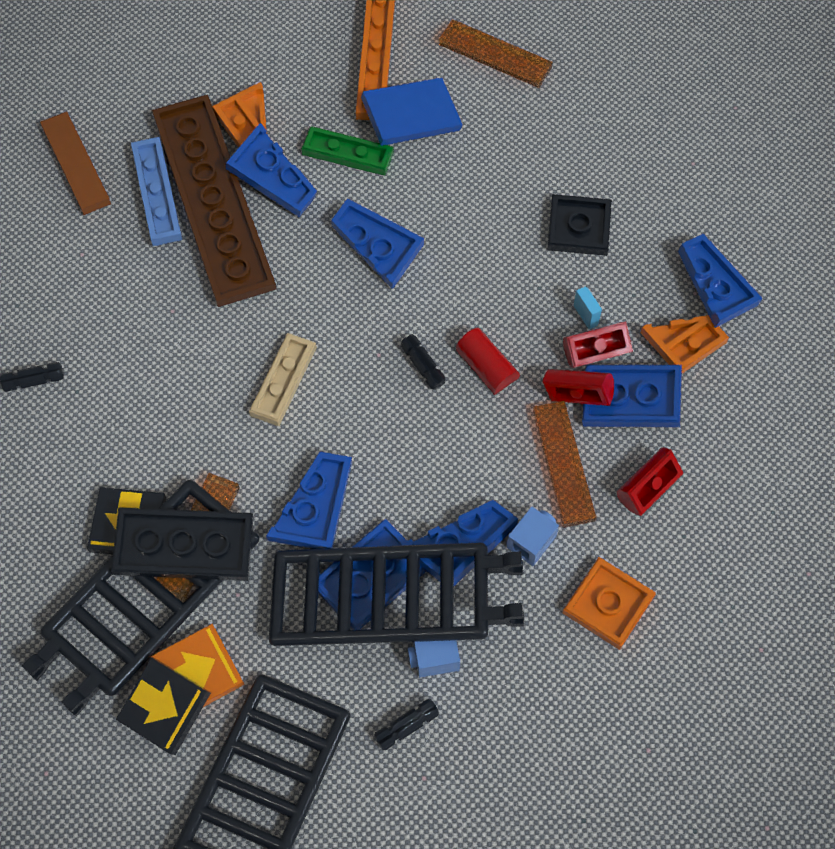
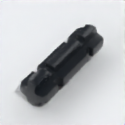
[401,334,445,390]
[0,362,64,392]
[374,699,439,750]

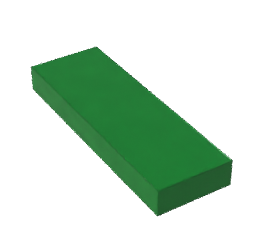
[301,126,394,176]

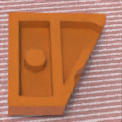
[212,82,267,148]
[640,315,729,374]

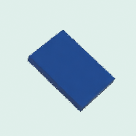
[361,78,463,146]
[582,365,682,427]
[318,518,427,630]

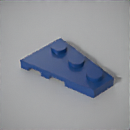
[225,123,317,217]
[331,198,424,289]
[678,234,763,328]
[266,452,352,549]
[401,500,518,586]

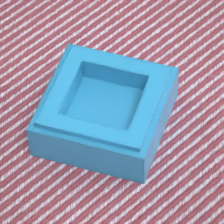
[573,286,602,329]

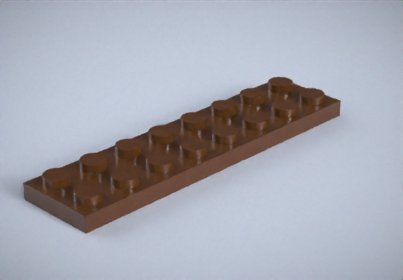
[152,94,277,307]

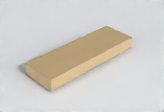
[249,333,317,426]

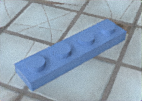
[131,137,183,246]

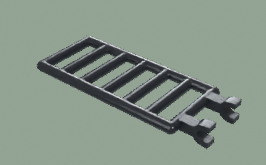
[22,479,260,717]
[268,542,524,646]
[173,674,351,849]

